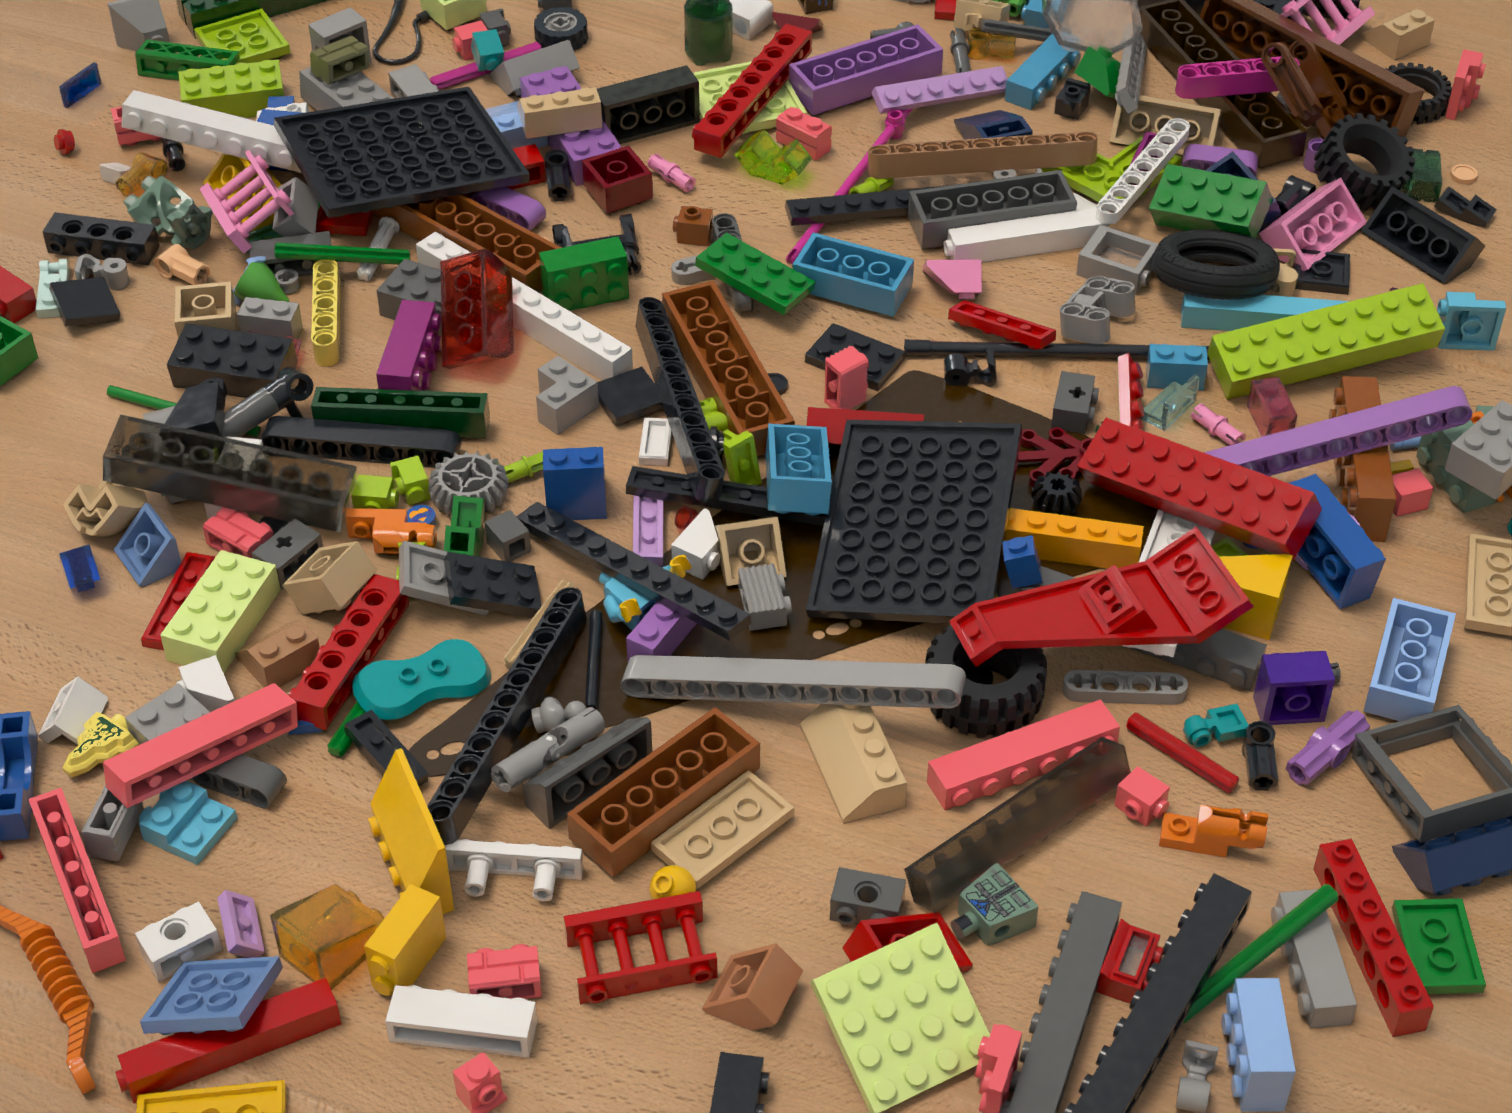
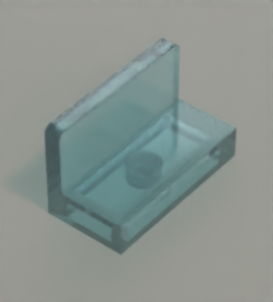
[1141,375,1200,431]

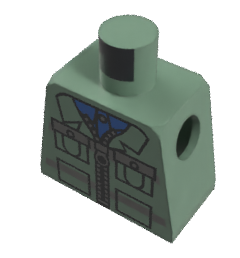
[951,863,1039,945]

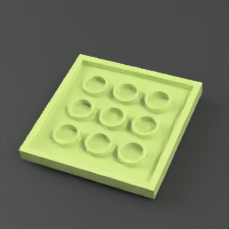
[693,61,807,134]
[810,923,990,1113]

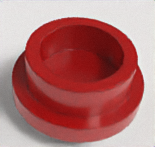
[54,129,75,155]

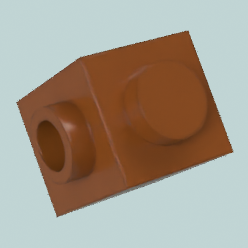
[673,206,713,246]

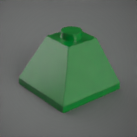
[1074,46,1121,98]

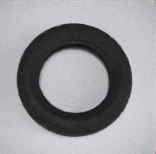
[1153,229,1280,300]

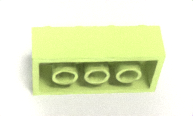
[160,550,281,674]

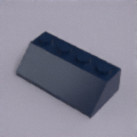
[1392,816,1512,896]

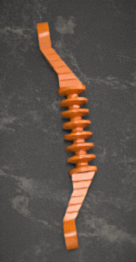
[0,906,96,1095]

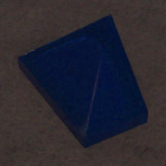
[59,62,102,109]

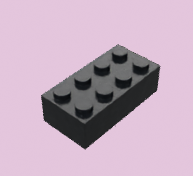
[166,323,298,398]

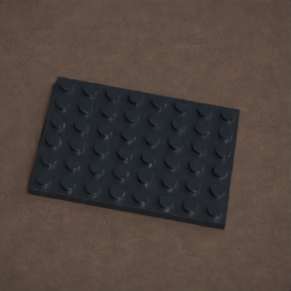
[274,87,530,218]
[806,420,1023,623]

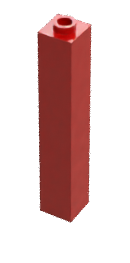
[115,977,342,1103]

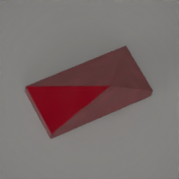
[772,12,823,34]

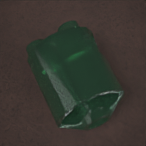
[684,0,733,66]

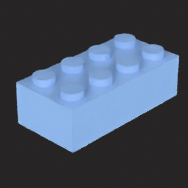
[1363,598,1456,721]

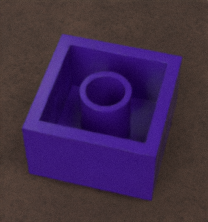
[1253,651,1335,725]

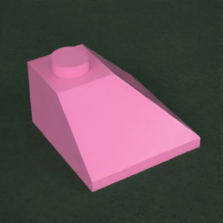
[923,259,982,300]

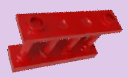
[564,891,718,1004]

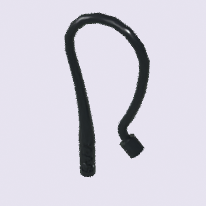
[372,0,430,65]

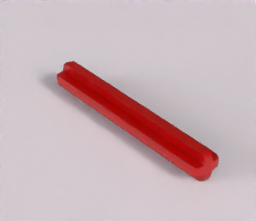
[1126,712,1239,793]

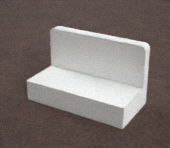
[38,677,108,745]

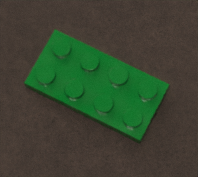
[694,233,816,315]

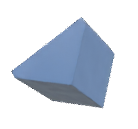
[114,503,181,587]

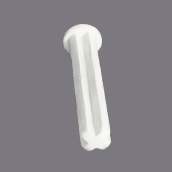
[357,217,400,281]

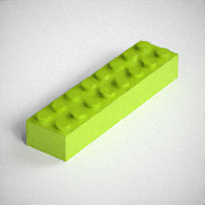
[1207,283,1445,400]

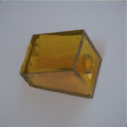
[270,884,385,990]

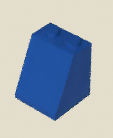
[543,447,607,520]

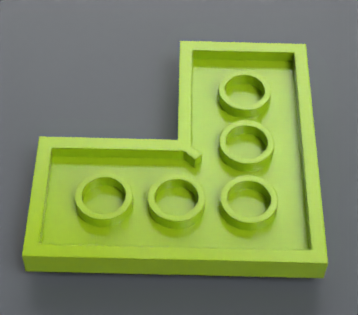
[1040,137,1182,202]

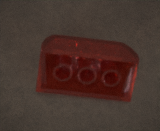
[440,249,514,369]

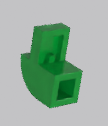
[444,496,485,557]

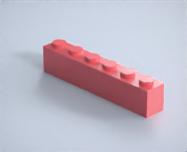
[103,683,298,808]
[927,699,1120,810]
[28,788,126,973]

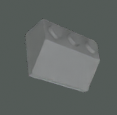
[490,40,580,97]

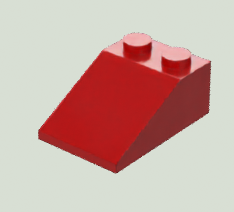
[842,912,973,973]

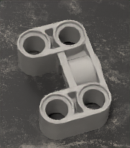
[1060,276,1136,344]

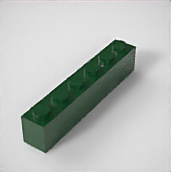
[311,387,490,438]

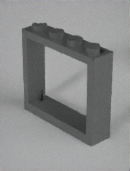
[1352,705,1512,843]

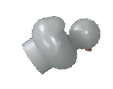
[531,697,586,733]

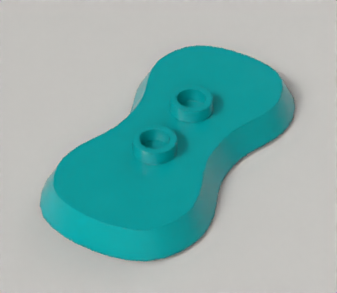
[352,639,491,720]

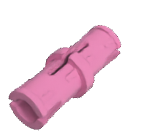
[647,153,696,193]
[1191,403,1246,445]

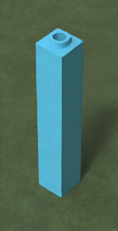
[1181,293,1349,331]

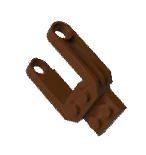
[1261,40,1347,139]

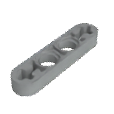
[1062,670,1188,705]

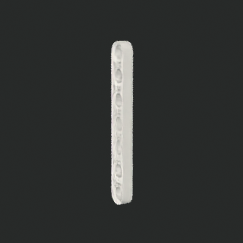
[1096,118,1190,224]

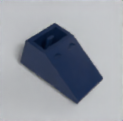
[954,110,1033,139]

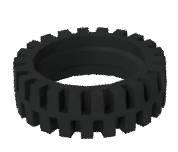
[1385,63,1452,124]

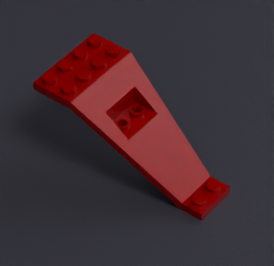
[949,526,1254,667]

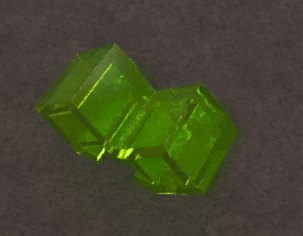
[734,129,813,185]

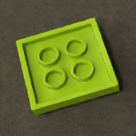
[194,9,291,65]

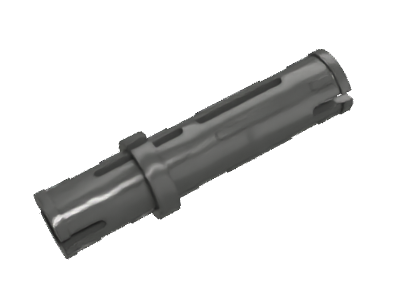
[950,28,971,74]

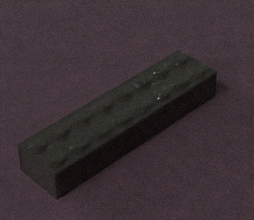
[103,414,357,533]

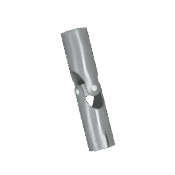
[491,707,605,792]

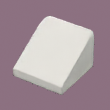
[99,163,139,187]

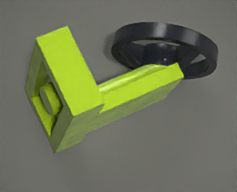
[710,426,762,486]

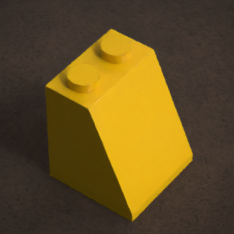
[1219,554,1293,640]

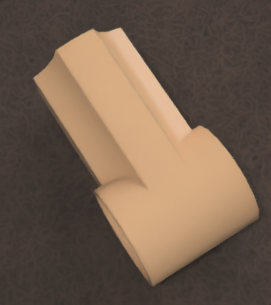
[154,244,211,285]

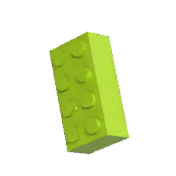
[179,60,284,118]

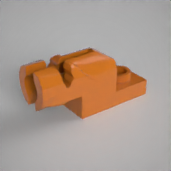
[345,508,437,554]
[1159,804,1269,858]

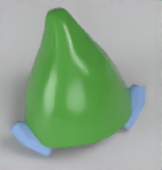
[233,256,289,306]

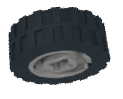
[534,7,588,51]

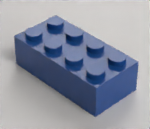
[1289,474,1386,609]

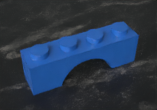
[0,711,38,841]

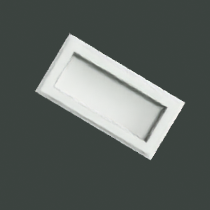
[639,418,672,466]

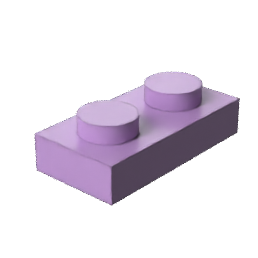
[217,890,265,958]

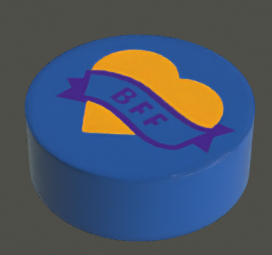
[407,505,436,525]

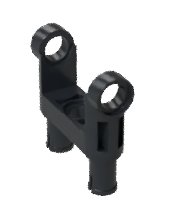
[552,213,641,275]

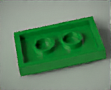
[1392,898,1486,994]

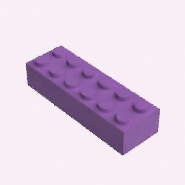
[789,24,943,115]
[520,66,622,186]

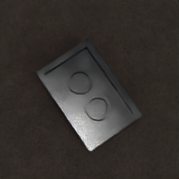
[805,323,905,392]
[444,552,541,617]

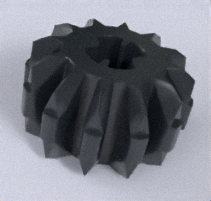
[1031,471,1083,516]

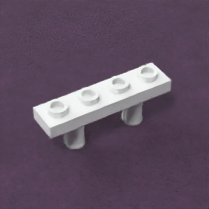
[445,839,584,901]

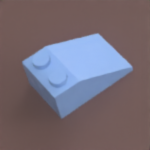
[485,101,548,149]

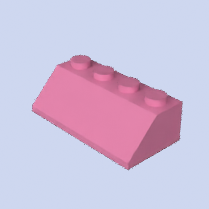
[1259,178,1367,271]

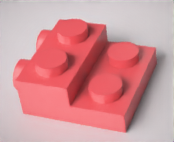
[1445,49,1486,120]
[975,1024,1022,1113]

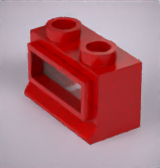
[1097,919,1163,1004]

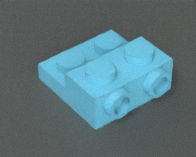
[1437,292,1506,350]
[139,780,237,865]

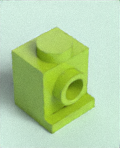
[390,456,431,505]

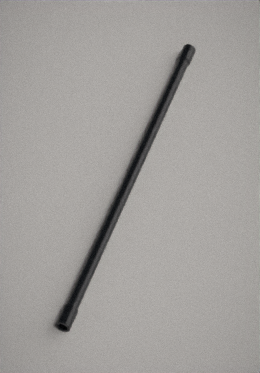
[904,339,1210,360]

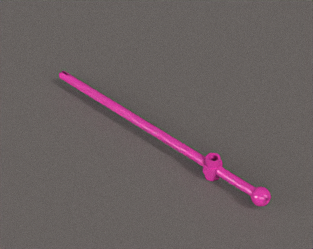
[786,108,914,264]

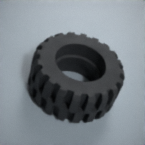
[925,625,1047,738]

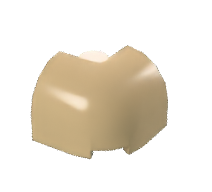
[63,467,147,537]

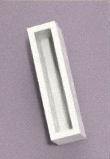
[385,985,538,1058]

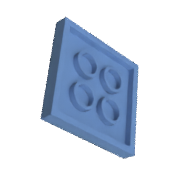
[140,956,283,1035]

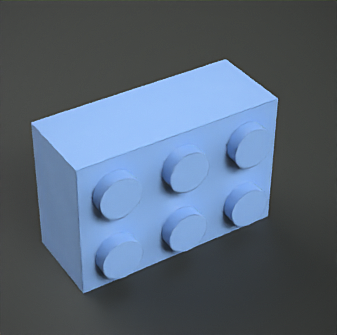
[1221,978,1296,1112]

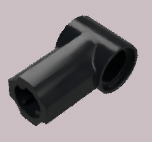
[545,149,571,201]
[1275,175,1316,215]
[1241,721,1278,791]

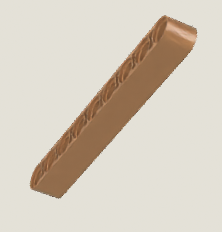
[868,132,1098,179]

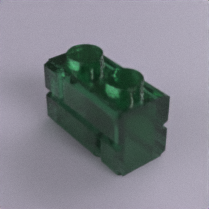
[1402,148,1442,203]

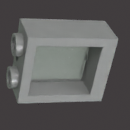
[1076,225,1158,295]

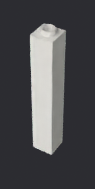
[944,207,1109,262]

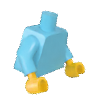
[599,555,692,630]

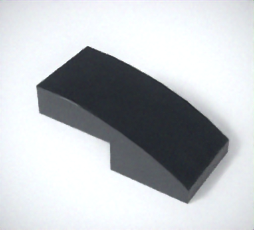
[1434,186,1497,227]

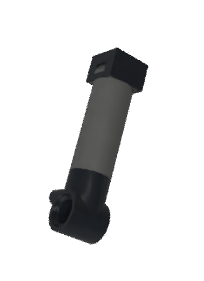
[194,367,314,456]

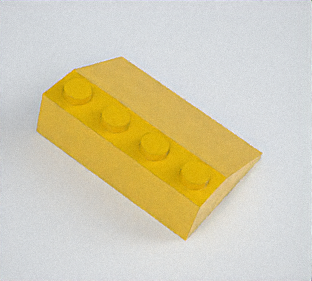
[368,748,454,914]

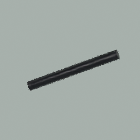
[585,610,603,710]

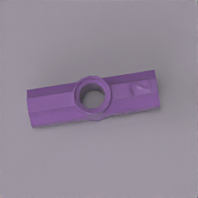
[1286,710,1370,785]

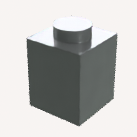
[485,510,531,562]

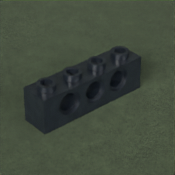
[42,212,160,266]

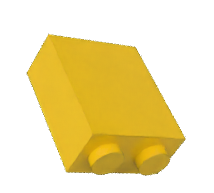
[364,884,446,996]

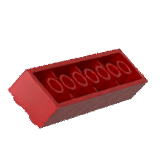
[1077,417,1322,561]

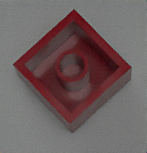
[582,145,653,214]

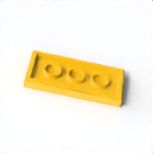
[136,1080,286,1113]

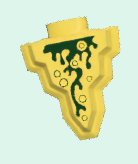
[62,712,140,777]

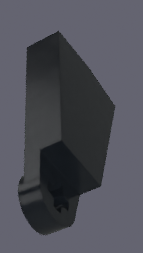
[160,377,228,448]

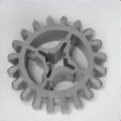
[428,451,509,517]

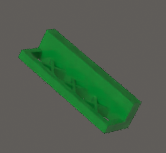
[135,39,240,81]

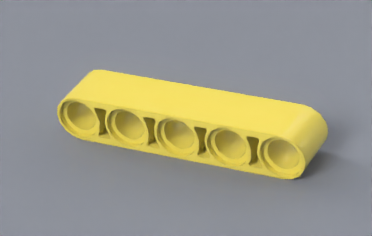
[311,259,341,367]

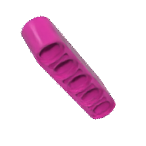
[1175,56,1300,99]

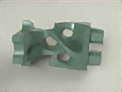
[124,176,213,249]

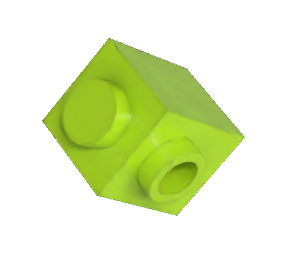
[351,474,399,509]

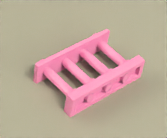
[1281,0,1376,45]
[200,150,294,253]

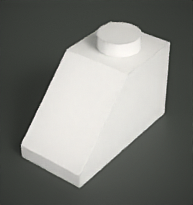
[671,508,721,580]
[176,655,235,712]

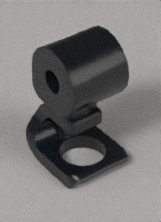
[944,348,997,387]

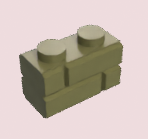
[310,36,370,85]

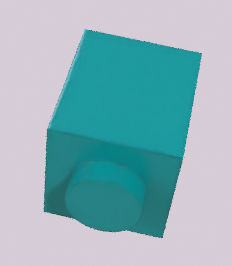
[471,29,504,71]

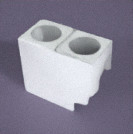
[716,0,773,40]

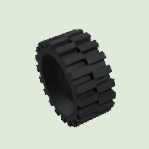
[1314,113,1416,210]

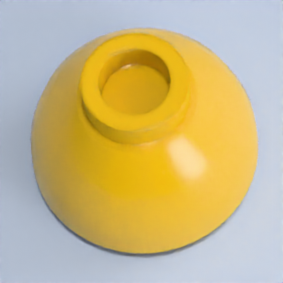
[649,865,696,900]

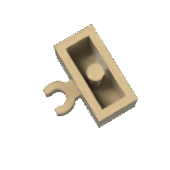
[953,0,1010,39]

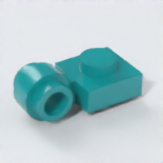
[1183,704,1249,747]

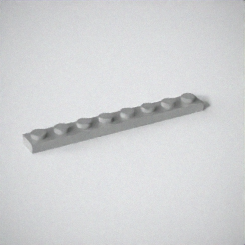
[1115,24,1147,114]

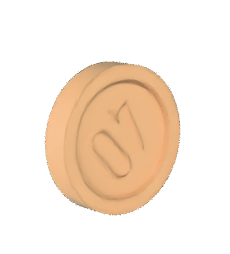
[1450,164,1478,184]

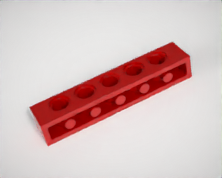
[288,574,409,730]
[1313,838,1434,1037]

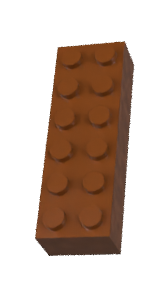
[1329,376,1396,542]
[567,707,760,877]

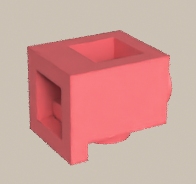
[453,1052,507,1113]

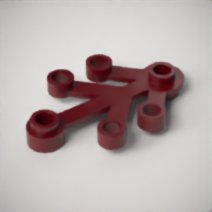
[1018,427,1093,488]

